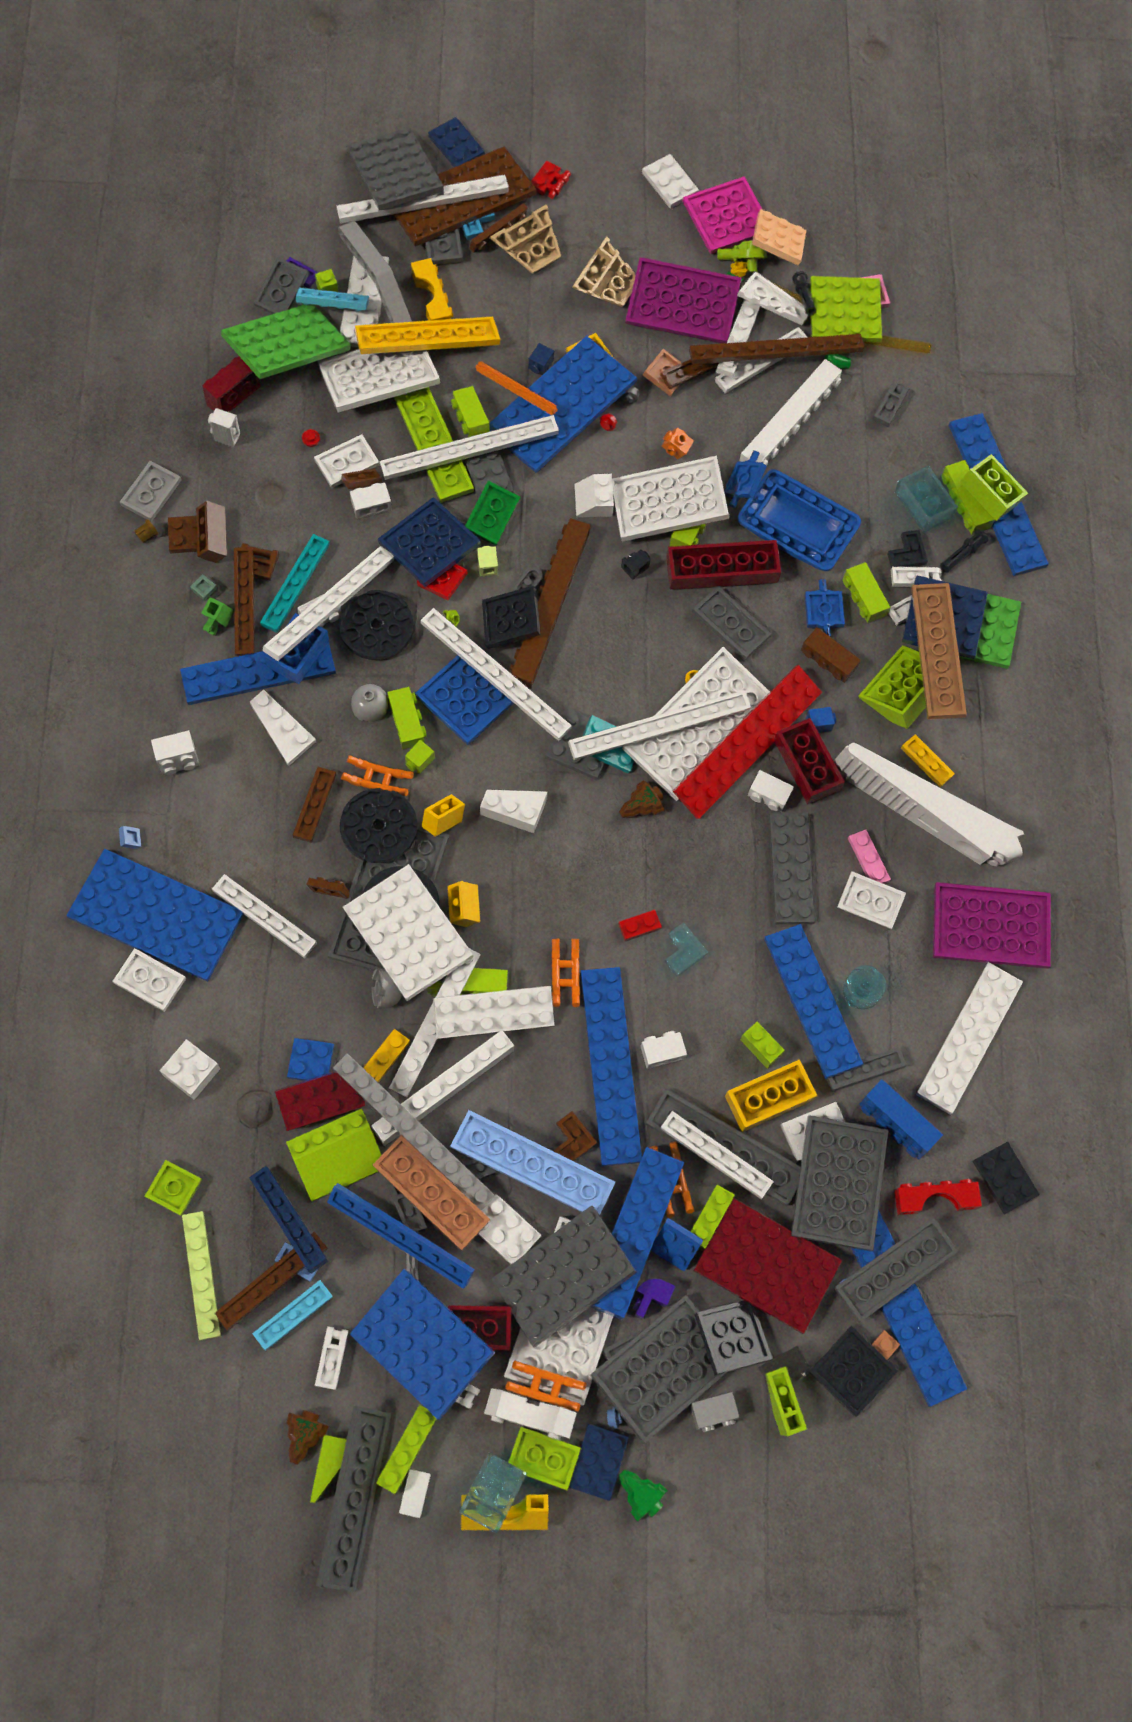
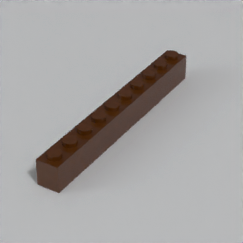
[509,518,591,689]

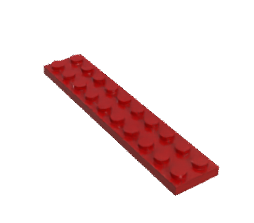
[672,665,822,819]

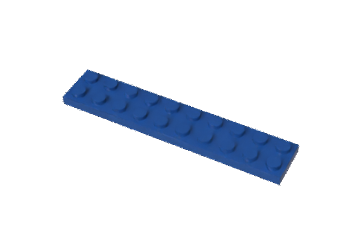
[949,413,1049,576]
[581,967,642,1167]
[851,1210,967,1407]

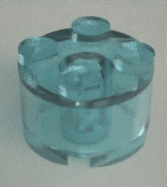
[843,965,886,1010]

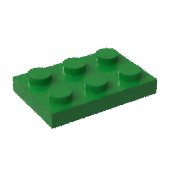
[465,480,520,545]

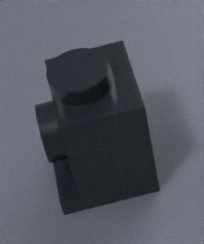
[621,549,651,580]

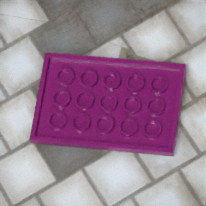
[625,257,741,343]
[933,882,1051,969]

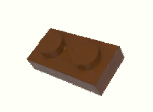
[341,468,382,489]
[306,877,350,899]

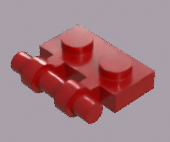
[531,160,571,199]

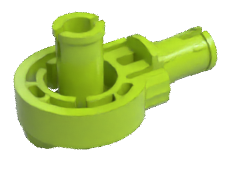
[717,241,767,272]

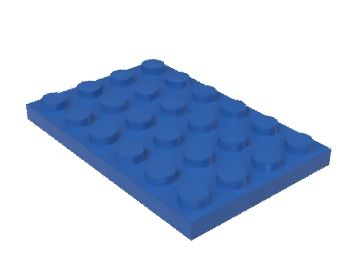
[350,1269,495,1420]

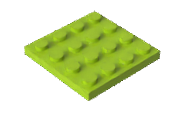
[810,276,882,342]

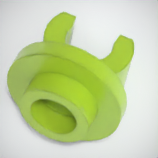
[443,610,459,627]

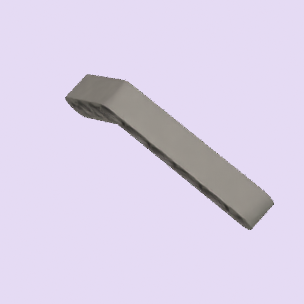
[338,221,412,323]

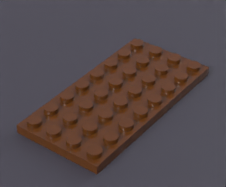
[393,146,537,247]

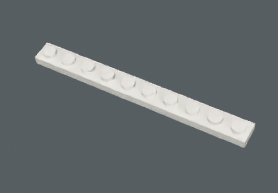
[337,175,509,224]
[380,415,559,480]
[263,546,394,661]
[421,608,572,741]
[568,690,751,760]

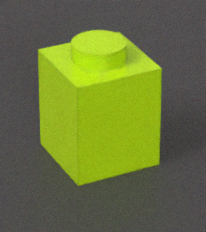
[315,269,338,292]
[405,740,435,774]

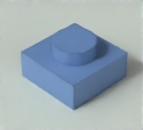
[119,826,141,849]

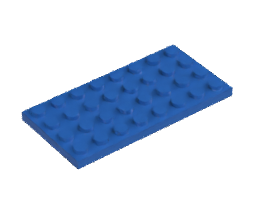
[489,336,637,473]
[66,848,244,982]

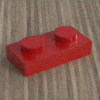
[618,910,662,941]

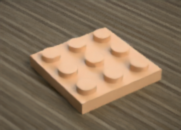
[752,209,806,265]

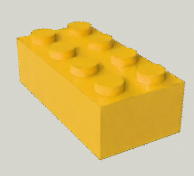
[725,1059,817,1132]

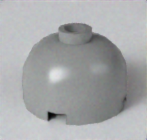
[351,684,389,723]
[372,969,402,1008]

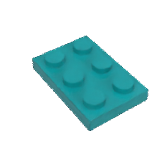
[582,715,634,773]

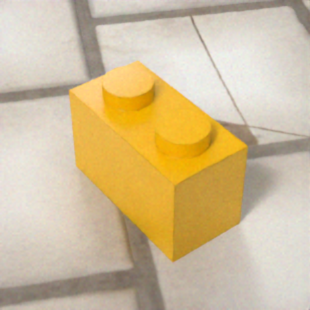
[422,794,465,837]
[447,881,480,927]

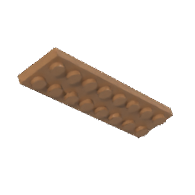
[911,583,967,719]

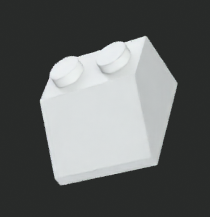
[574,474,614,518]

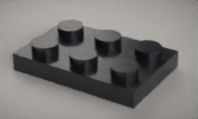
[972,1142,1040,1214]

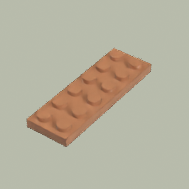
[373,1135,490,1251]

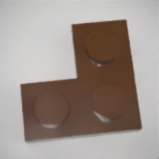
[553,1111,597,1161]

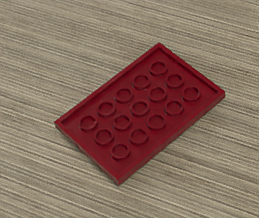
[694,1198,842,1334]

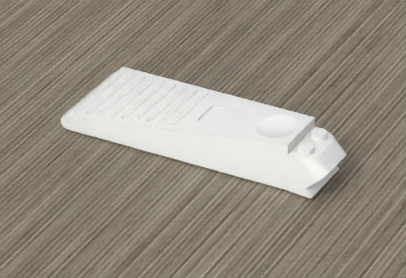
[834,743,1024,866]

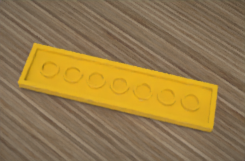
[355,317,500,354]

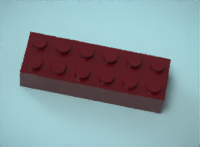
[666,540,781,590]

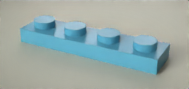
[296,288,369,311]
[252,1280,333,1351]

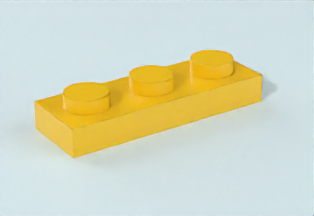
[901,734,955,788]
[363,1029,410,1083]

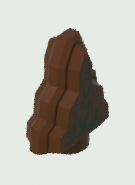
[619,780,665,818]
[286,1410,329,1465]

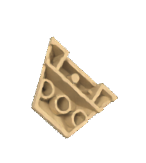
[490,204,561,274]
[572,236,636,307]

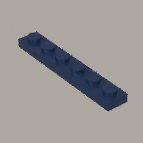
[249,1166,328,1274]

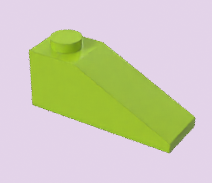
[765,1367,807,1436]
[310,1435,347,1503]

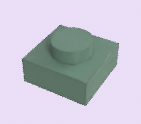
[190,574,217,601]

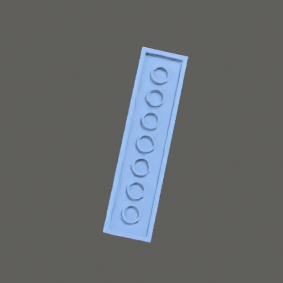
[450,1110,615,1215]

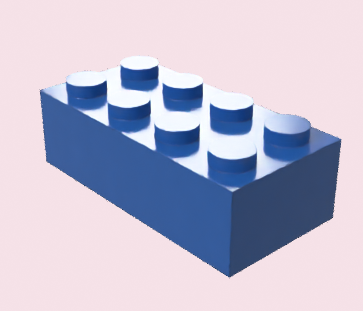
[859,1079,943,1159]

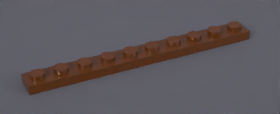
[689,334,864,364]

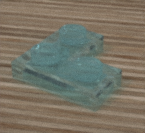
[665,922,708,977]

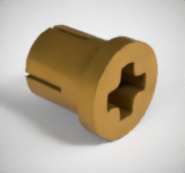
[134,519,159,543]

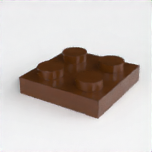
[168,516,197,554]

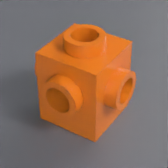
[661,428,694,459]

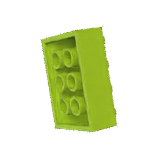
[859,645,926,729]
[286,1109,382,1202]

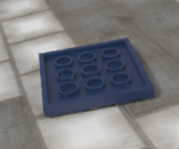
[378,497,481,587]
[902,575,988,659]

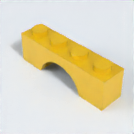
[411,258,454,321]
[461,1495,548,1530]

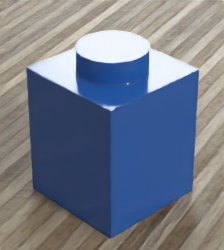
[806,707,836,733]

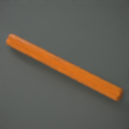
[476,361,558,415]

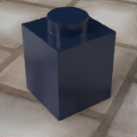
[528,343,555,375]

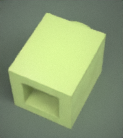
[477,546,498,576]

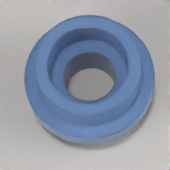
[607,1406,623,1428]

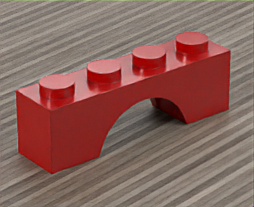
[894,1179,982,1215]

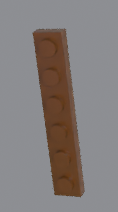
[234,547,255,656]
[214,1231,328,1331]

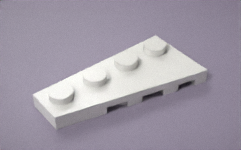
[737,271,809,325]
[250,690,316,766]

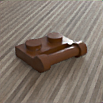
[241,543,279,581]

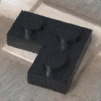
[887,530,928,569]

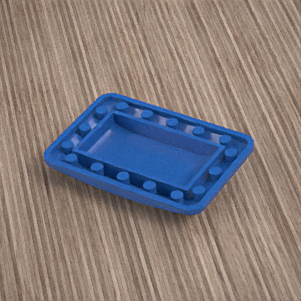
[738,469,861,571]

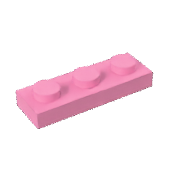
[848,830,891,884]

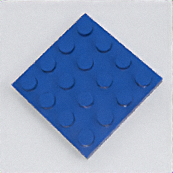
[415,655,514,745]

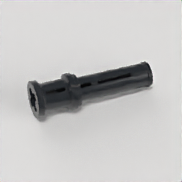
[792,271,816,316]
[940,529,988,573]

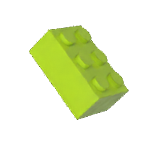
[960,454,1028,521]

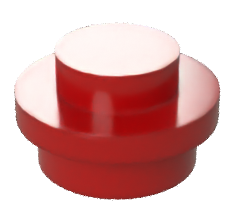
[600,414,617,431]
[302,429,320,447]

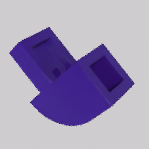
[633,1279,675,1320]

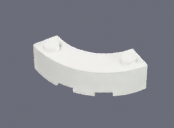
[484,1388,576,1440]

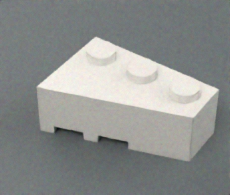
[480,790,547,833]

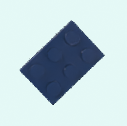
[428,117,485,167]
[569,1424,629,1501]

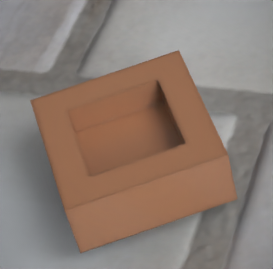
[871,1330,900,1360]

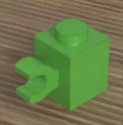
[201,597,234,636]

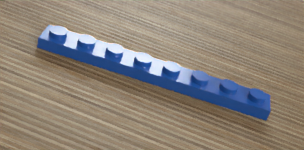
[327,1183,475,1289]

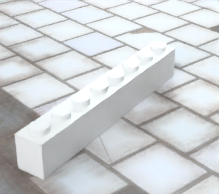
[739,359,842,466]
[371,1030,514,1146]

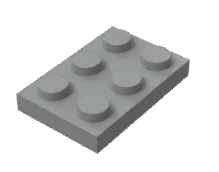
[120,461,182,522]

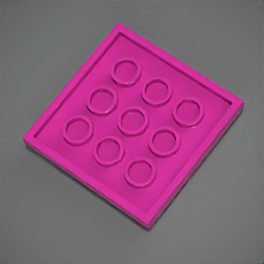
[682,177,762,254]

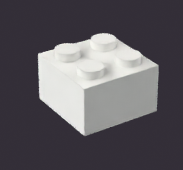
[151,730,200,775]
[160,1039,220,1100]

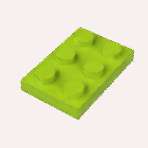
[506,1426,581,1490]

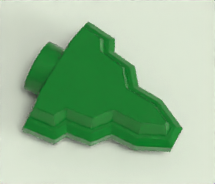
[619,1469,668,1522]

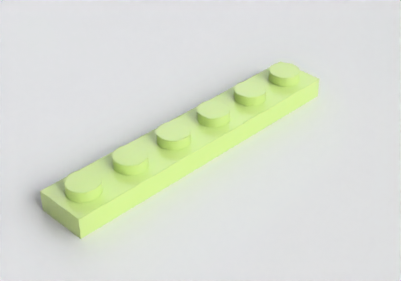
[182,1211,221,1341]

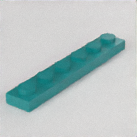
[260,534,330,633]

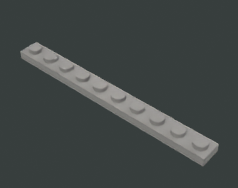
[333,1053,495,1210]

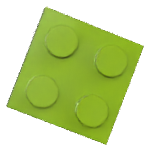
[145,1160,202,1216]

